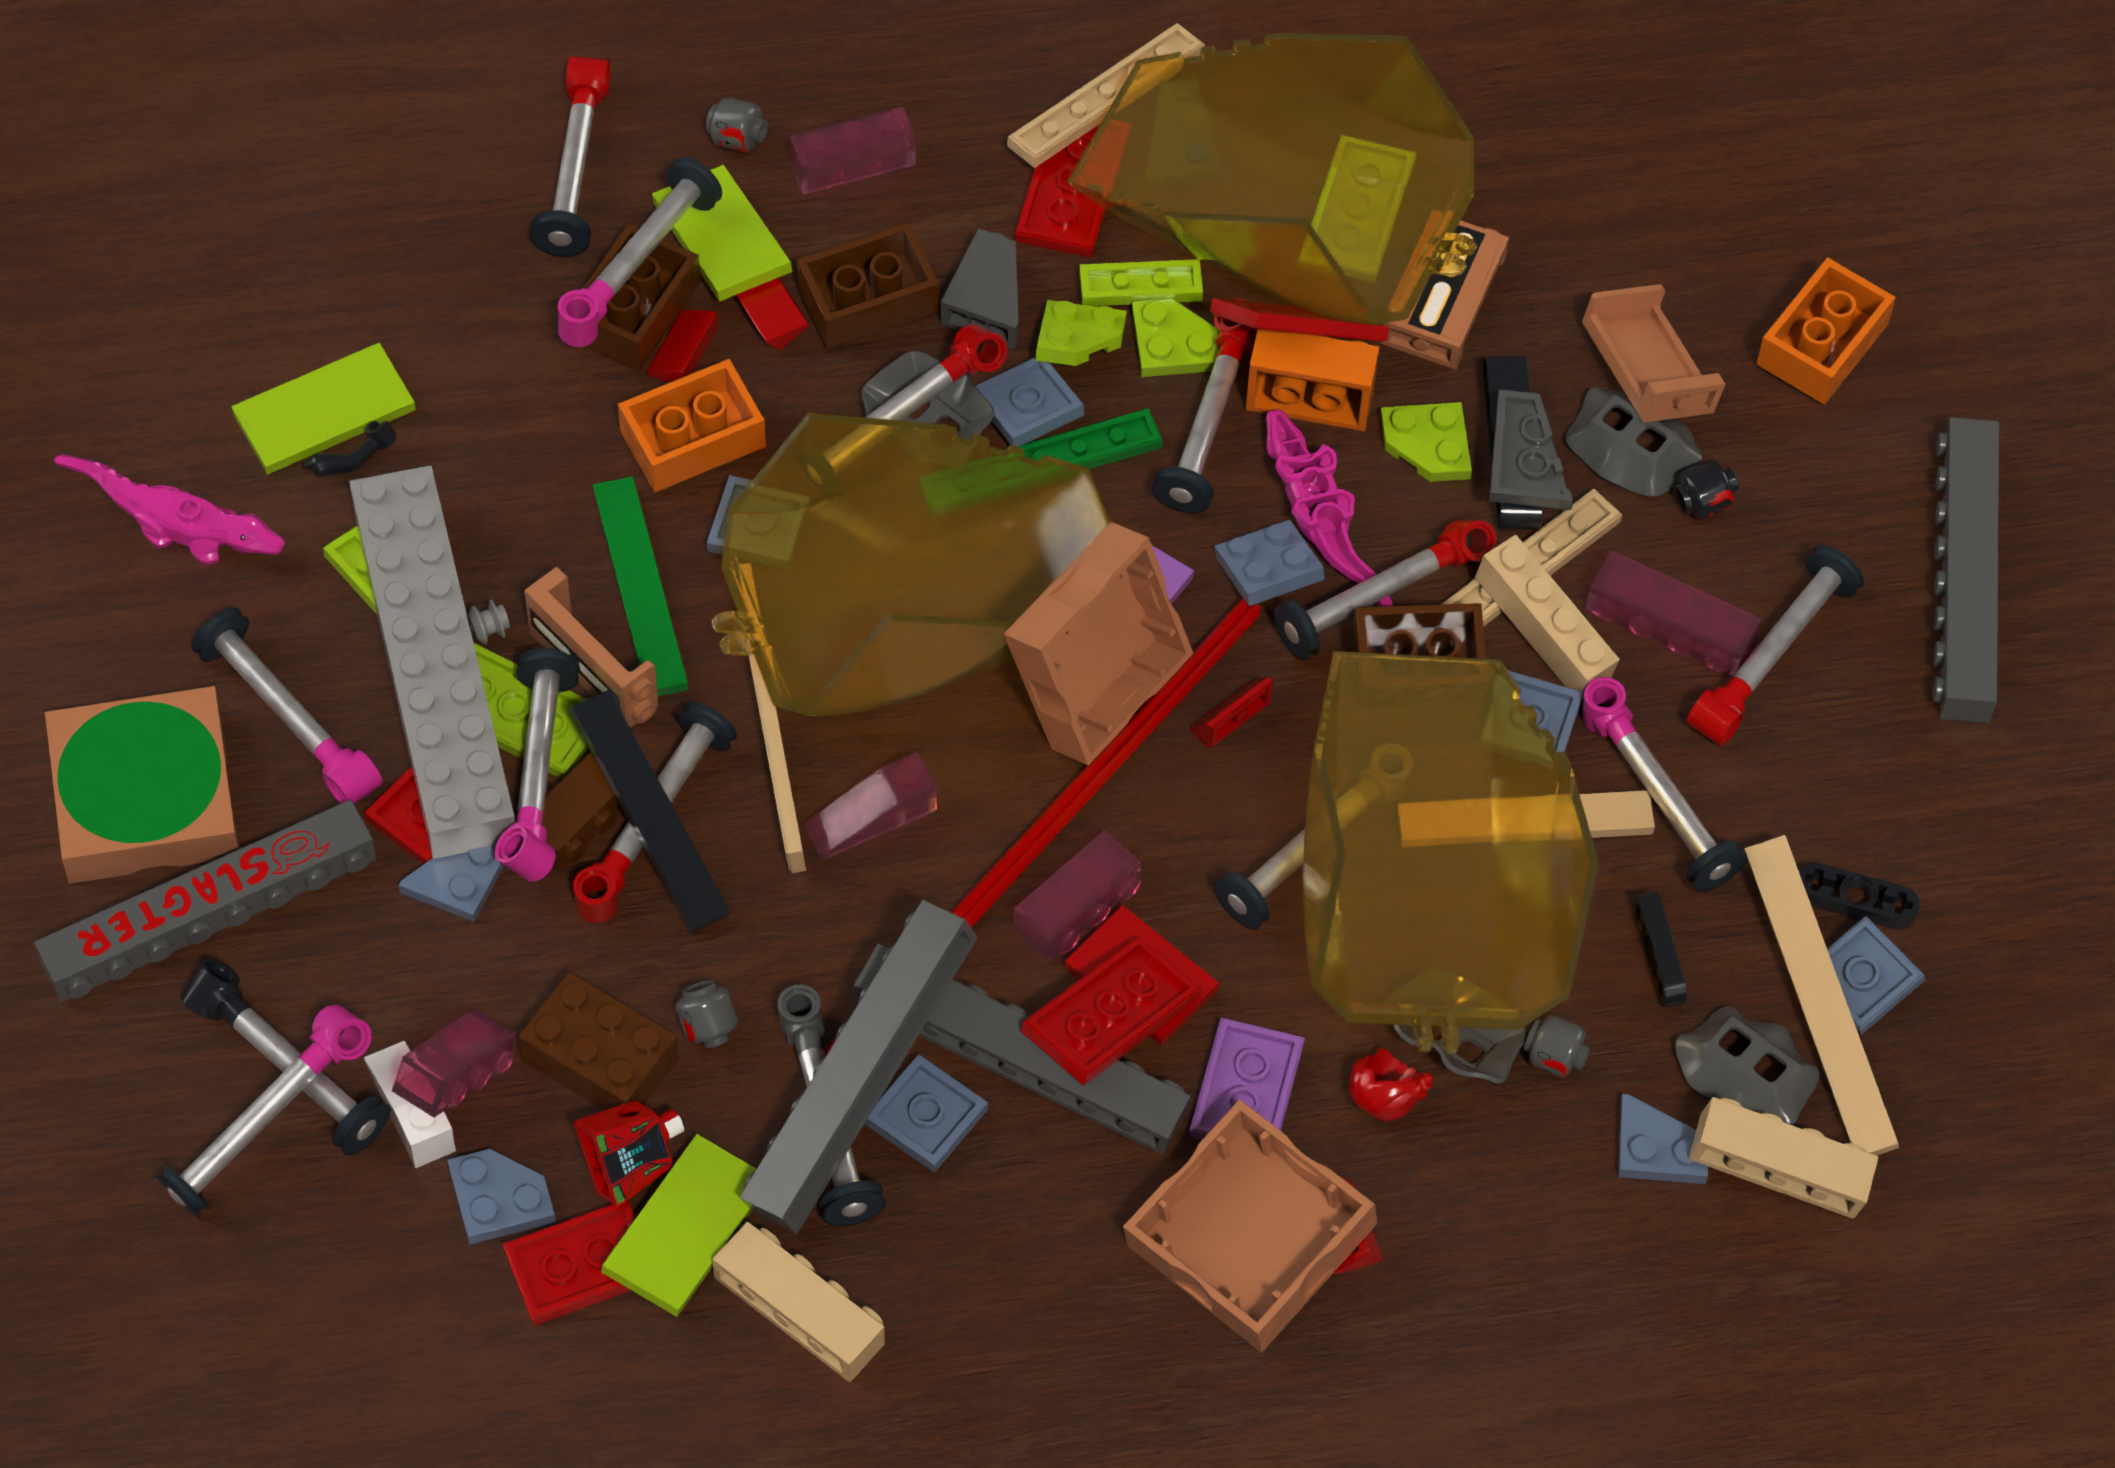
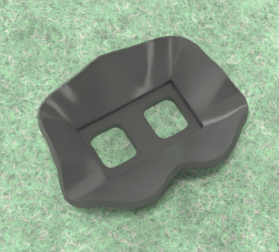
[861,351,994,467]
[1566,387,1702,497]
[1383,970,1527,1083]
[1675,1006,1819,1125]

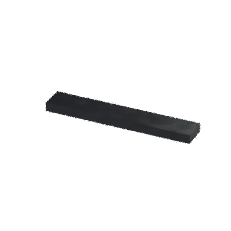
[570,690,731,935]

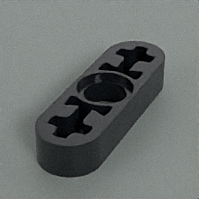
[1799,863,1920,930]
[1633,891,1687,1007]

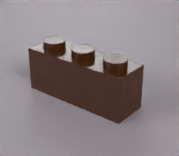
[542,752,622,872]

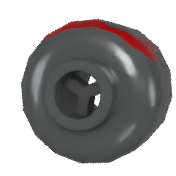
[706,97,768,153]
[675,980,738,1048]
[1523,1014,1592,1078]

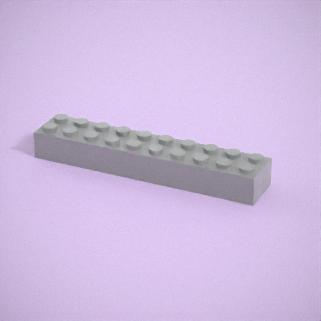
[349,465,515,859]

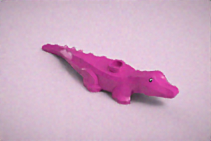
[1266,409,1393,607]
[54,454,285,565]

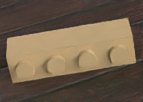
[1475,535,1620,699]
[1688,1097,1879,1219]
[712,1221,885,1382]

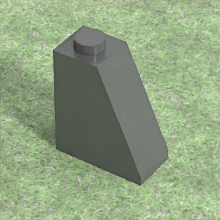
[941,228,1019,351]

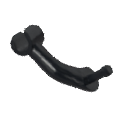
[302,421,396,477]

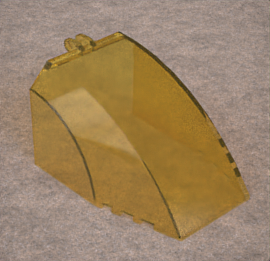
[1068,33,1477,325]
[711,413,1111,716]
[1303,651,1599,1053]

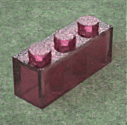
[789,107,916,195]
[1013,830,1141,961]
[392,1008,517,1118]

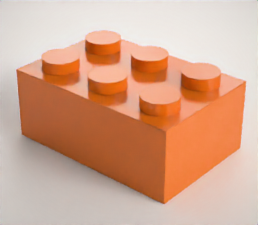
[1756,257,1896,405]
[1245,329,1379,432]
[618,359,766,493]

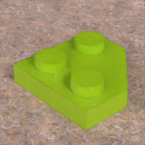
[1132,298,1220,377]
[1035,300,1127,366]
[1380,402,1472,482]

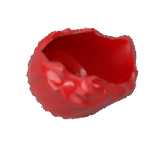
[1349,1048,1434,1122]

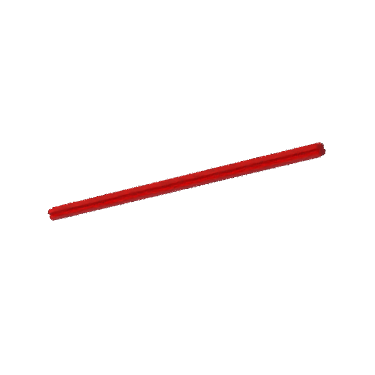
[824,598,1261,1056]

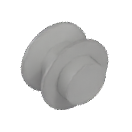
[468,599,510,645]

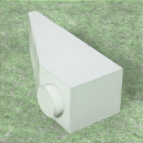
[364,1041,456,1168]

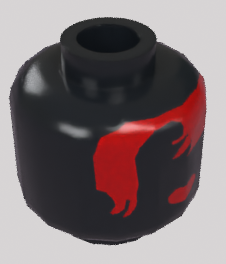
[1674,460,1739,520]

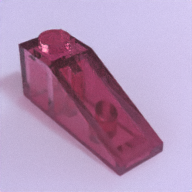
[804,752,937,860]

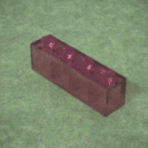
[1585,550,1762,676]

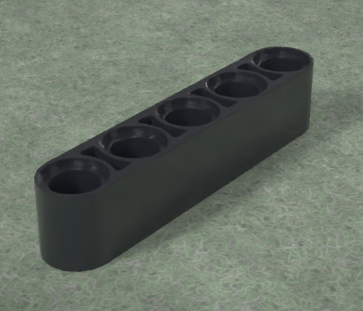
[1483,356,1542,530]

